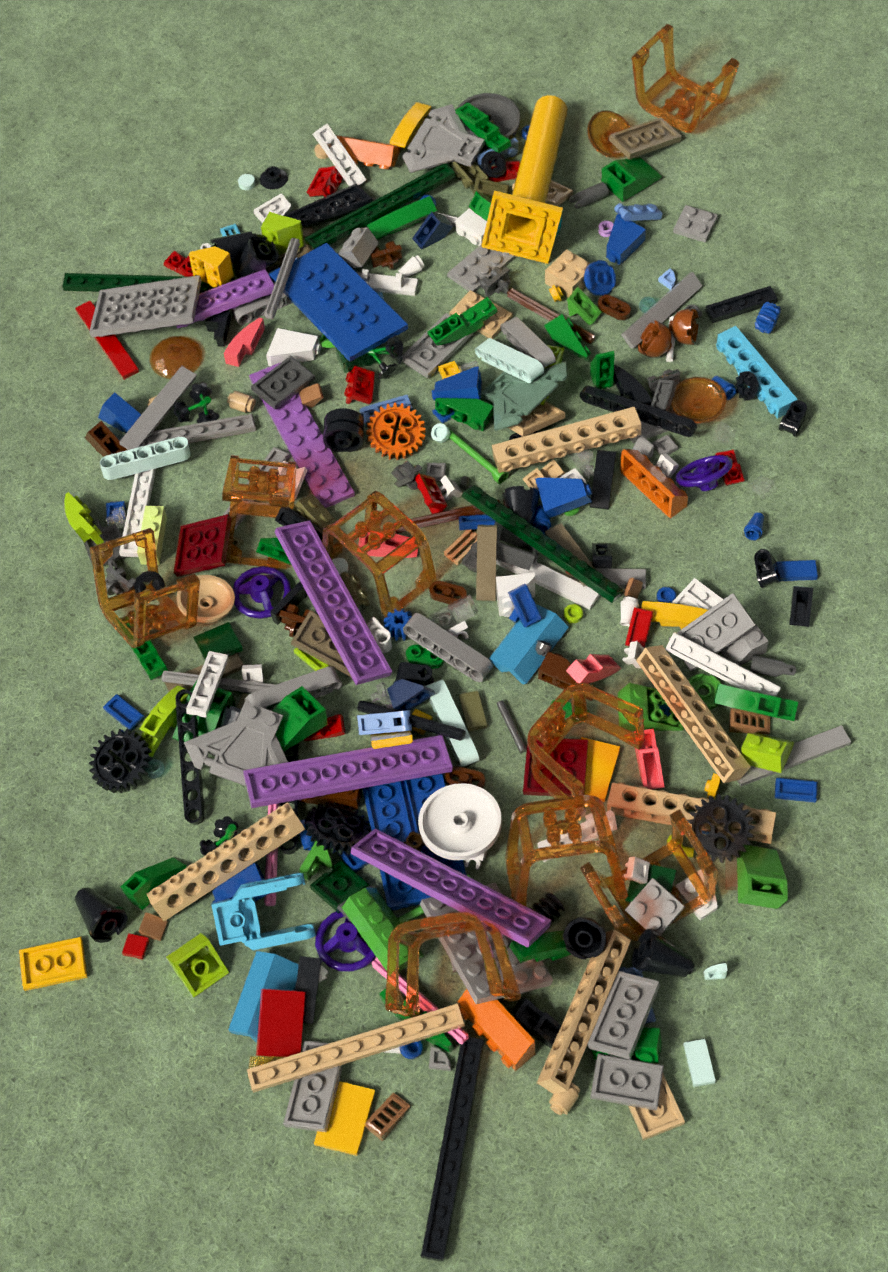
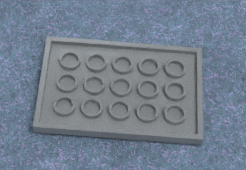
[89,275,201,337]
[420,883,553,1005]

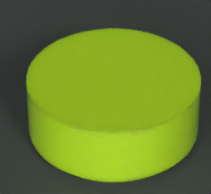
[564,604,583,623]

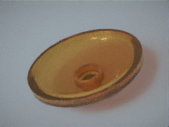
[587,110,631,158]
[149,336,203,379]
[671,377,726,423]

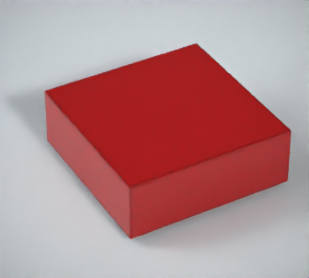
[122,933,149,959]

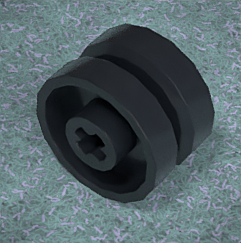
[323,408,364,452]

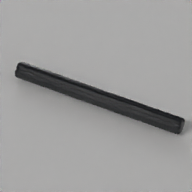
[357,701,466,741]

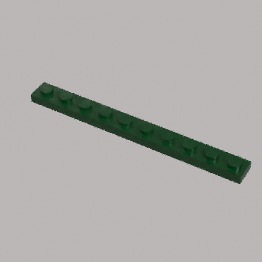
[305,163,455,250]
[62,273,235,294]
[462,485,625,603]

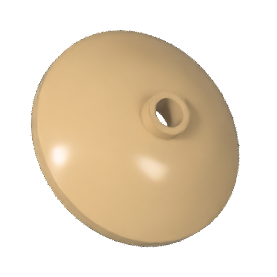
[177,575,235,623]

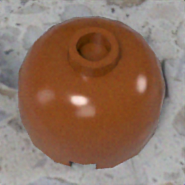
[669,309,699,345]
[638,320,672,358]

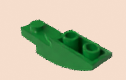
[427,297,498,346]
[714,684,798,721]

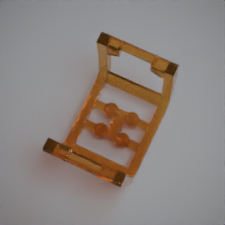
[632,24,739,133]
[222,455,297,569]
[322,491,437,617]
[90,528,200,648]
[527,683,644,821]
[505,795,628,907]
[580,810,718,941]
[385,912,521,1018]

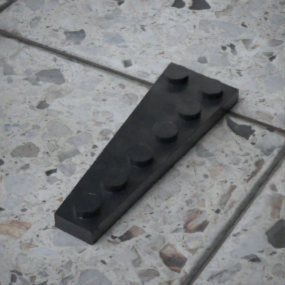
[283,184,373,227]

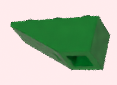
[469,191,492,221]
[544,314,591,363]
[435,398,494,431]
[120,857,187,910]
[592,1027,662,1063]

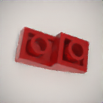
[164,251,193,277]
[715,450,745,486]

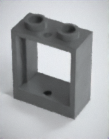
[494,521,539,570]

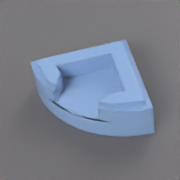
[658,269,676,290]

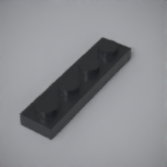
[705,286,778,323]

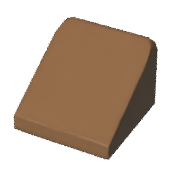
[299,383,323,408]
[623,577,643,599]
[139,912,168,941]

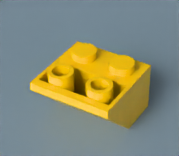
[189,246,234,288]

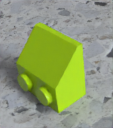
[261,212,304,255]
[741,733,794,773]
[166,933,229,997]

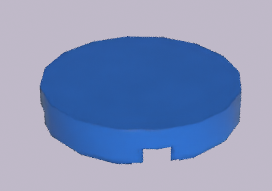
[584,260,616,296]

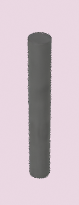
[496,700,527,754]

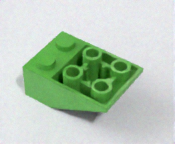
[618,683,683,731]
[737,845,788,909]

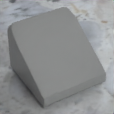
[632,435,654,459]

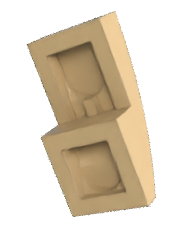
[523,460,565,491]

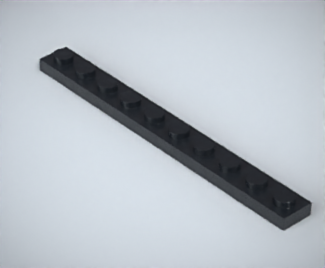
[421,1037,484,1262]

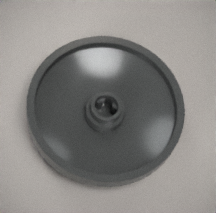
[457,93,520,147]

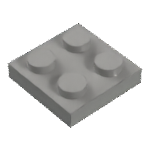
[673,205,718,243]
[625,878,685,935]

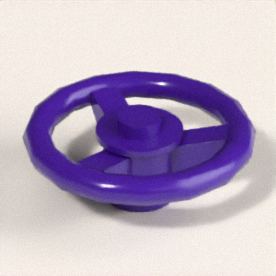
[676,455,733,491]
[233,566,292,619]
[315,912,376,972]

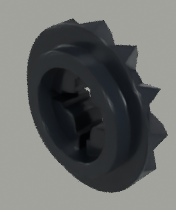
[480,151,507,178]
[734,371,759,401]
[134,571,165,601]

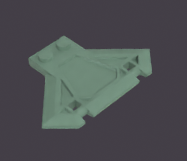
[481,362,567,431]

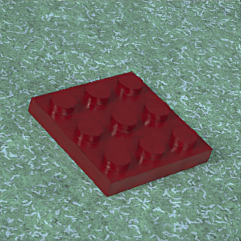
[173,514,232,577]
[523,737,589,798]

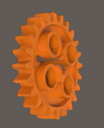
[366,402,426,460]

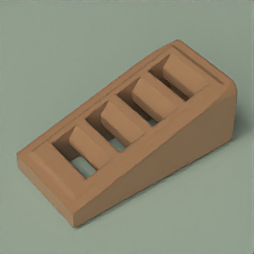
[729,708,770,735]
[365,1092,411,1141]

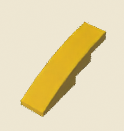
[390,102,432,148]
[641,601,708,630]

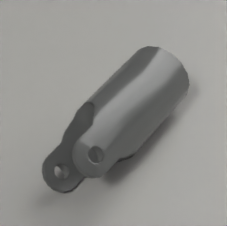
[569,182,609,209]
[750,655,796,677]

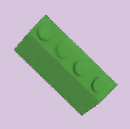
[342,888,424,977]

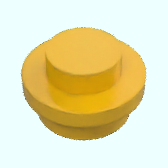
[549,285,563,302]

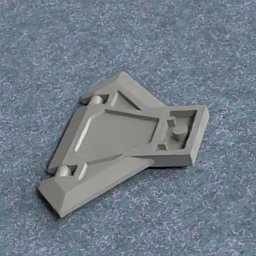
[402,104,485,173]
[184,701,288,786]

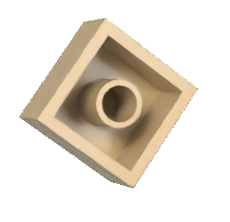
[545,249,590,298]

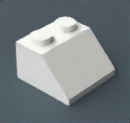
[496,573,535,617]

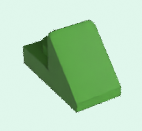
[567,287,602,325]
[299,841,333,880]

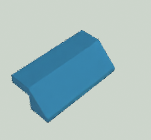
[489,604,569,684]
[228,951,299,1043]

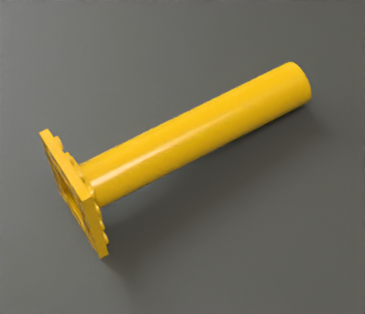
[481,95,567,264]

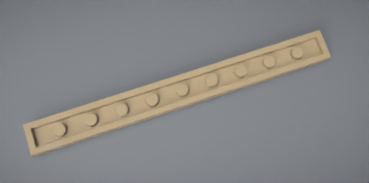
[247,1003,465,1093]

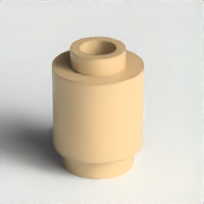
[227,391,256,413]
[549,1082,580,1115]

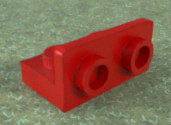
[307,166,343,197]
[344,366,375,404]
[415,473,448,514]

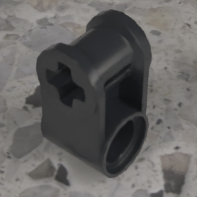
[778,400,807,437]
[754,549,781,588]
[395,662,434,686]

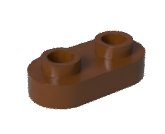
[598,295,631,320]
[429,581,467,606]
[445,766,485,788]

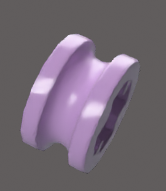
[598,221,613,237]

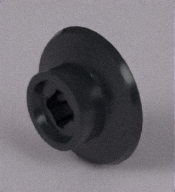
[259,166,288,190]

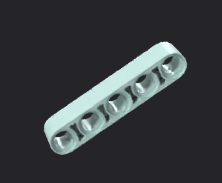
[475,338,544,383]
[100,437,191,480]
[425,679,479,767]

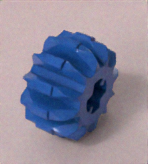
[755,302,781,334]
[384,608,412,641]

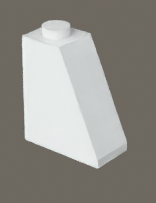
[266,328,321,366]

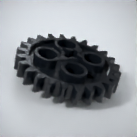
[89,729,153,793]
[686,794,756,863]
[304,802,371,855]

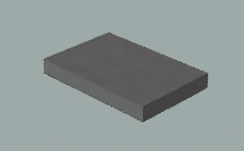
[251,356,315,410]

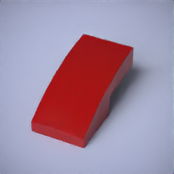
[485,161,520,182]
[304,714,345,741]

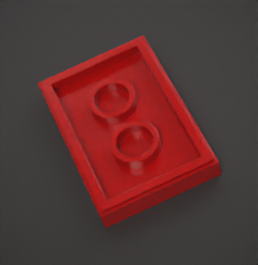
[256,989,305,1057]

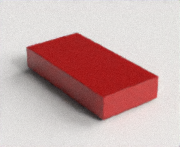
[625,607,654,649]

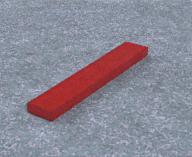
[75,300,139,380]

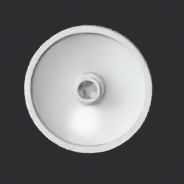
[418,783,502,860]

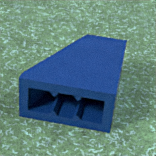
[606,214,646,265]
[432,366,482,401]
[98,392,141,434]
[535,477,593,518]
[212,862,270,903]

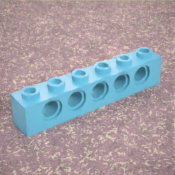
[716,326,797,419]

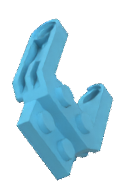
[211,873,316,950]

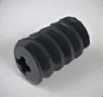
[529,892,565,923]

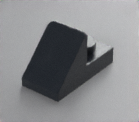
[206,309,231,347]
[592,543,612,569]
[789,586,813,627]

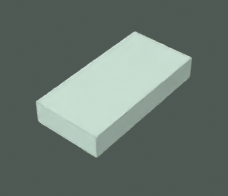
[683,1039,716,1087]

